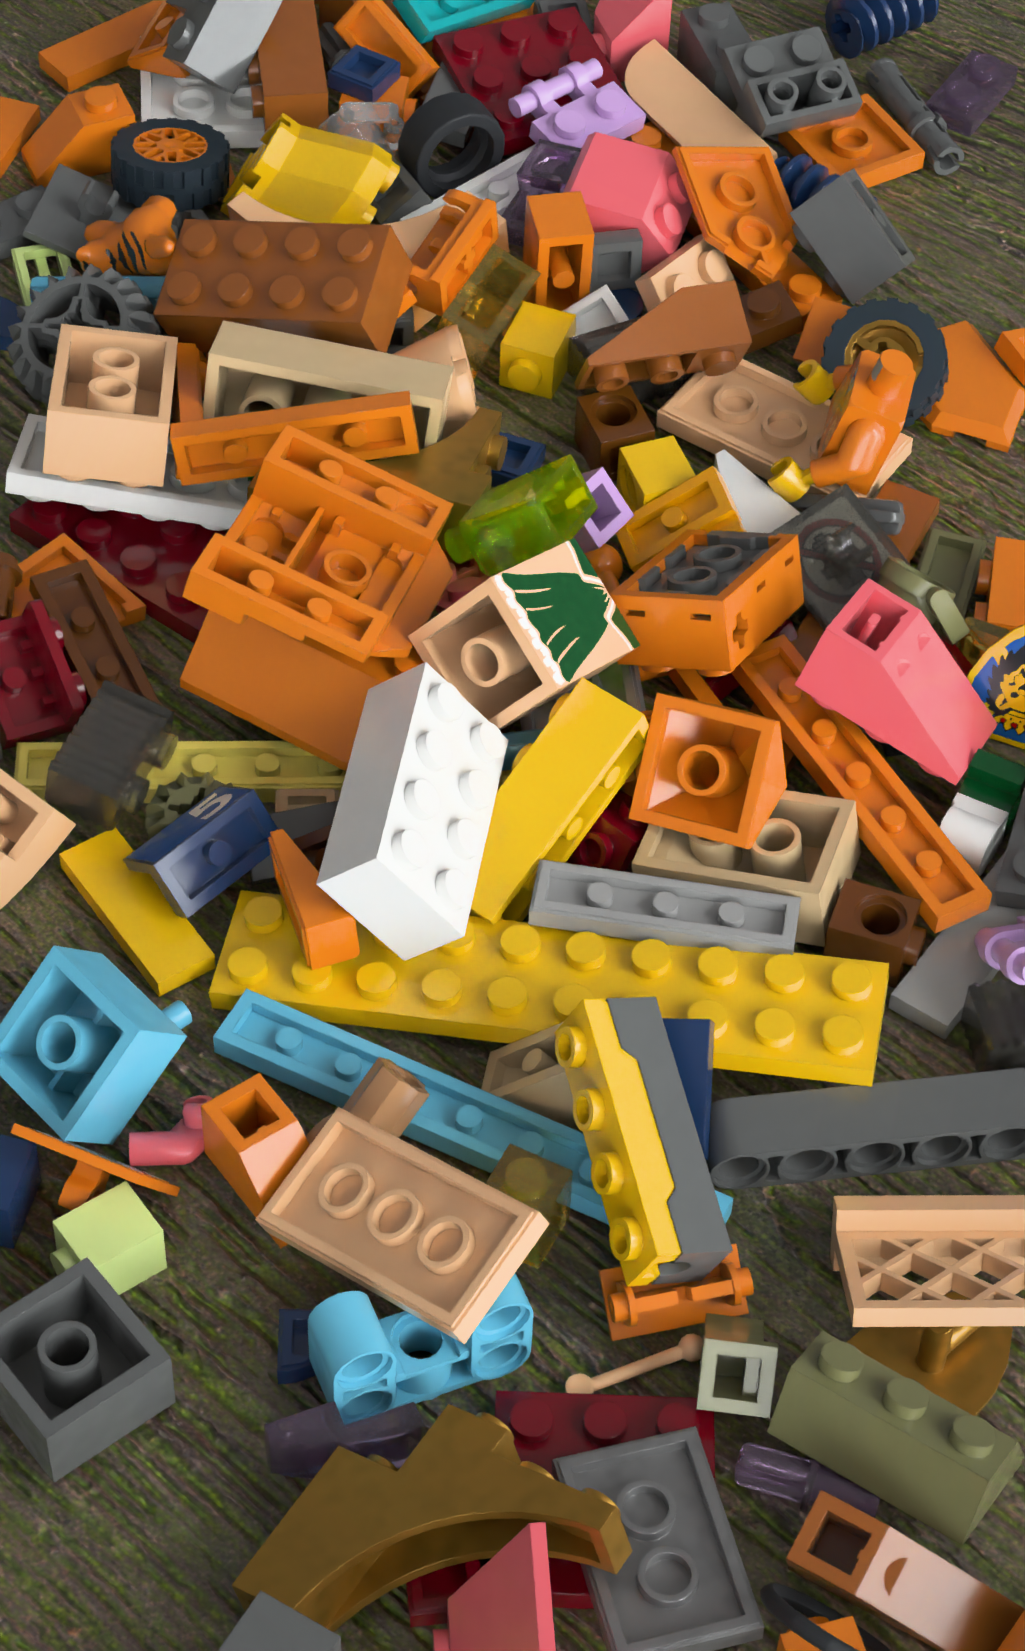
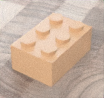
[43,324,178,488]

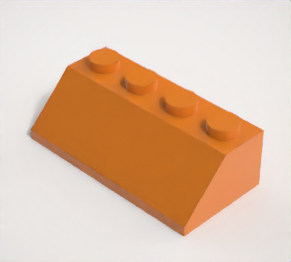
[180,610,424,771]

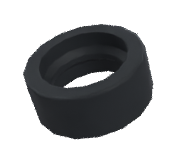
[398,92,505,199]

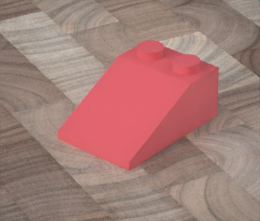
[433,1522,556,1651]

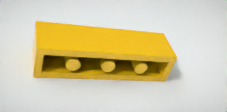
[469,677,649,926]

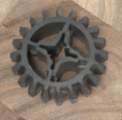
[6,263,161,407]

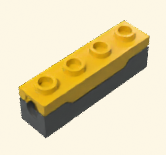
[554,997,733,1287]

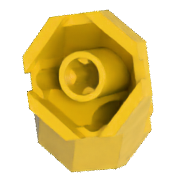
[220,113,400,224]

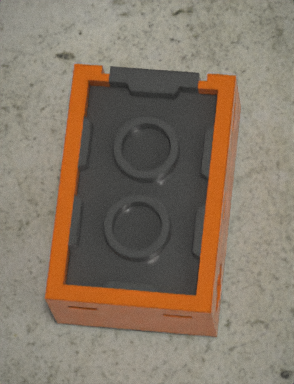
[609,529,805,677]

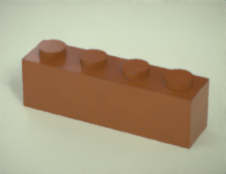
[247,0,329,132]

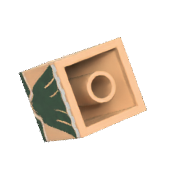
[408,538,641,730]

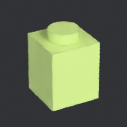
[50,1181,167,1295]

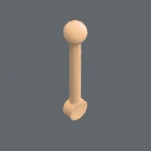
[565,1333,703,1394]

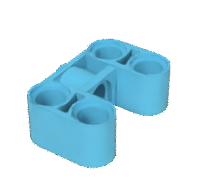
[308,1273,534,1427]

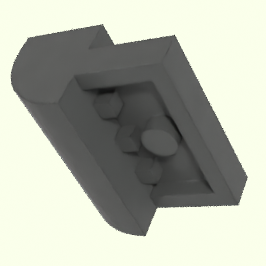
[720,26,863,138]

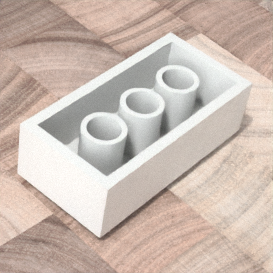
[316,662,508,961]

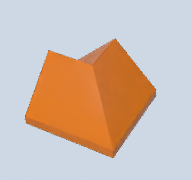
[628,693,787,849]

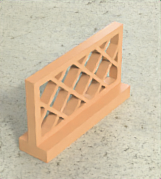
[830,1195,1025,1327]

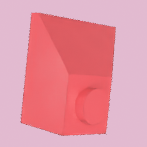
[592,0,672,82]

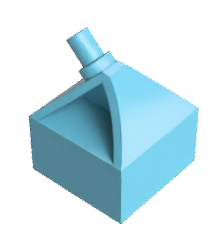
[0,945,192,1145]

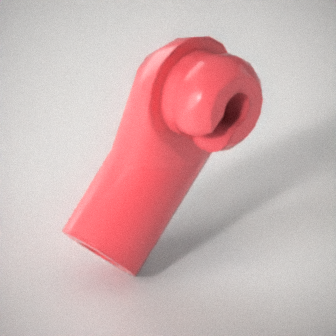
[129,1095,213,1167]

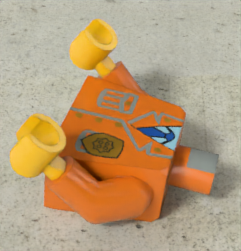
[767,349,916,503]

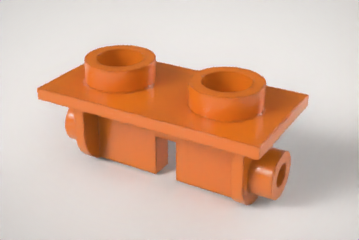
[598,1243,754,1341]

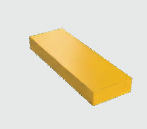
[59,827,216,997]

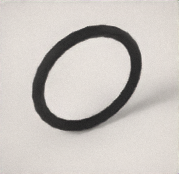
[760,1583,891,1651]

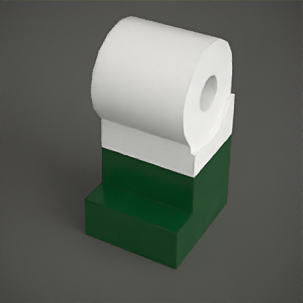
[939,748,1025,876]

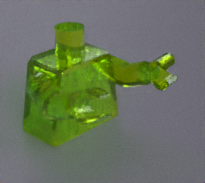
[444,454,598,578]

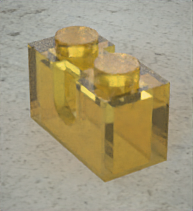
[434,244,541,381]

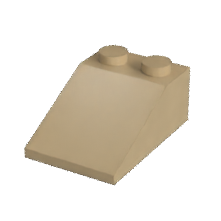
[632,790,861,947]

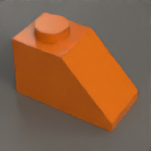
[21,83,136,188]

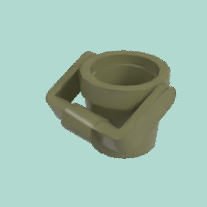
[877,556,970,646]

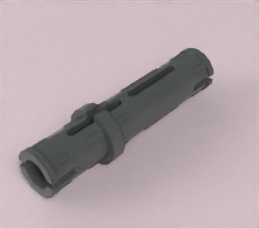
[866,58,964,175]

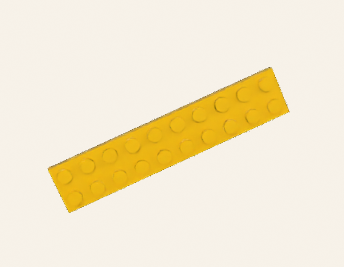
[208,890,889,1087]

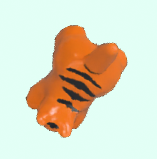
[76,195,177,276]

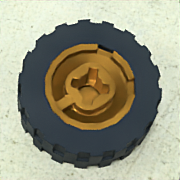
[821,297,949,428]

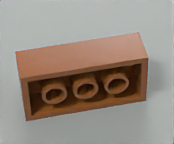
[153,219,413,353]

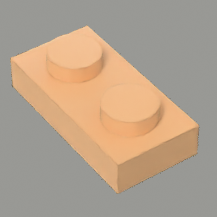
[635,234,734,312]

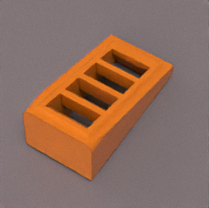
[268,829,360,970]

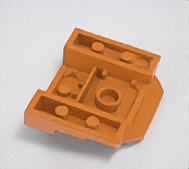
[182,424,454,663]

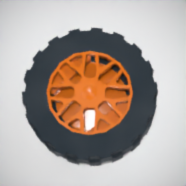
[111,118,230,212]

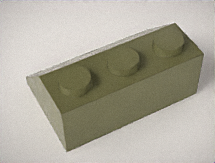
[767,1330,1024,1545]

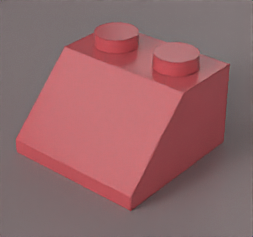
[563,132,693,273]

